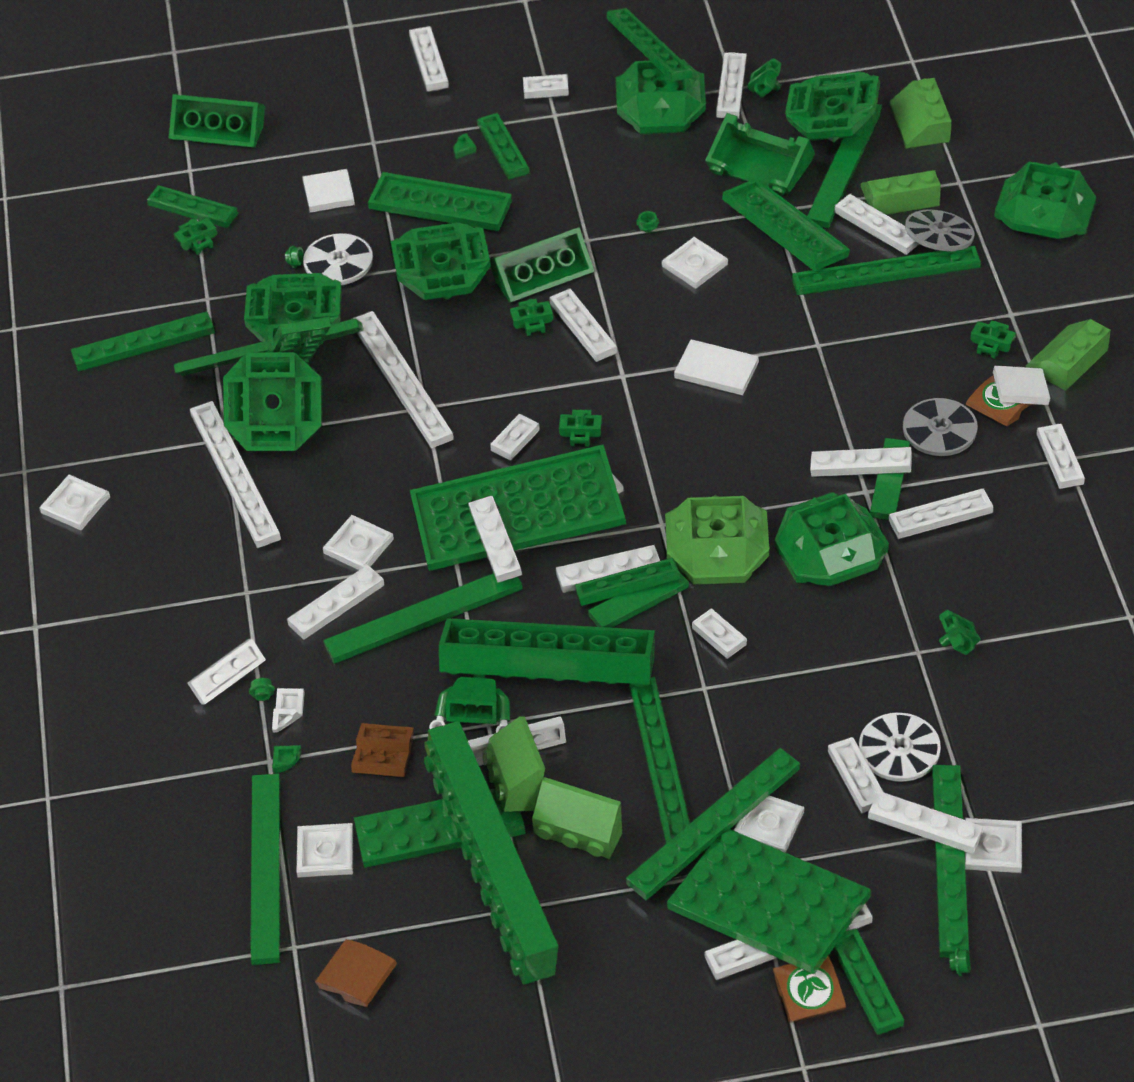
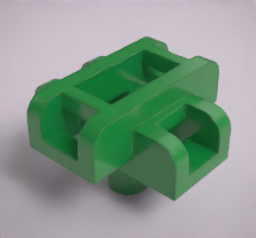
[747,59,782,98]
[174,218,217,255]
[510,299,553,336]
[971,320,1016,359]
[559,410,602,447]
[939,610,981,655]

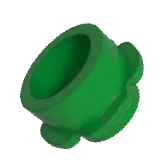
[636,211,659,232]
[285,246,304,269]
[249,678,275,701]
[950,947,971,976]

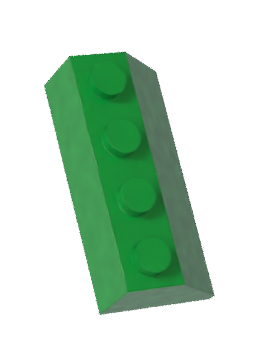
[169,94,265,147]
[490,227,595,303]

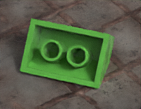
[890,78,951,148]
[861,170,941,215]
[1026,319,1111,391]
[483,716,545,812]
[532,777,622,859]

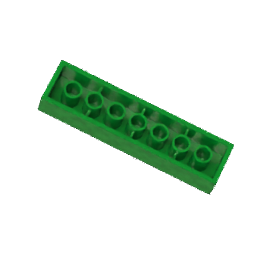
[439,618,655,686]

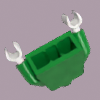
[430,675,510,733]

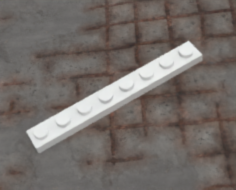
[353,311,454,448]
[190,401,281,548]

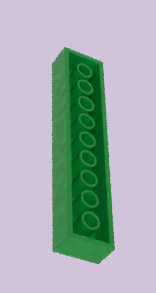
[424,721,558,985]

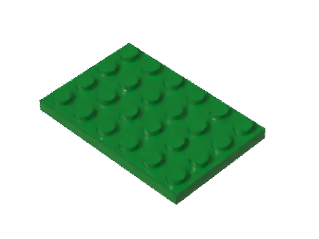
[667,829,871,974]

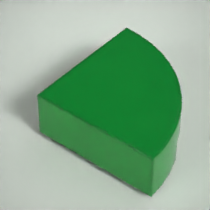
[454,133,476,159]
[272,745,302,773]

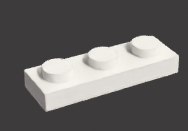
[1037,424,1085,489]
[188,638,266,705]
[828,737,884,813]

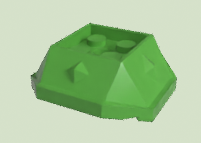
[665,495,769,584]

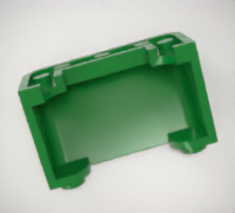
[705,113,815,196]

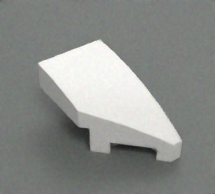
[272,689,305,733]

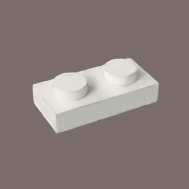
[523,74,568,99]
[490,414,540,461]
[692,608,747,659]

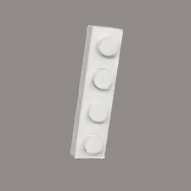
[409,26,448,92]
[717,53,746,119]
[835,194,919,255]
[550,289,617,362]
[810,447,912,477]
[889,488,993,539]
[468,496,522,582]
[556,545,660,593]
[287,565,384,640]
[468,716,566,766]
[868,791,983,854]

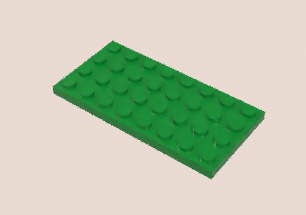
[410,445,626,571]

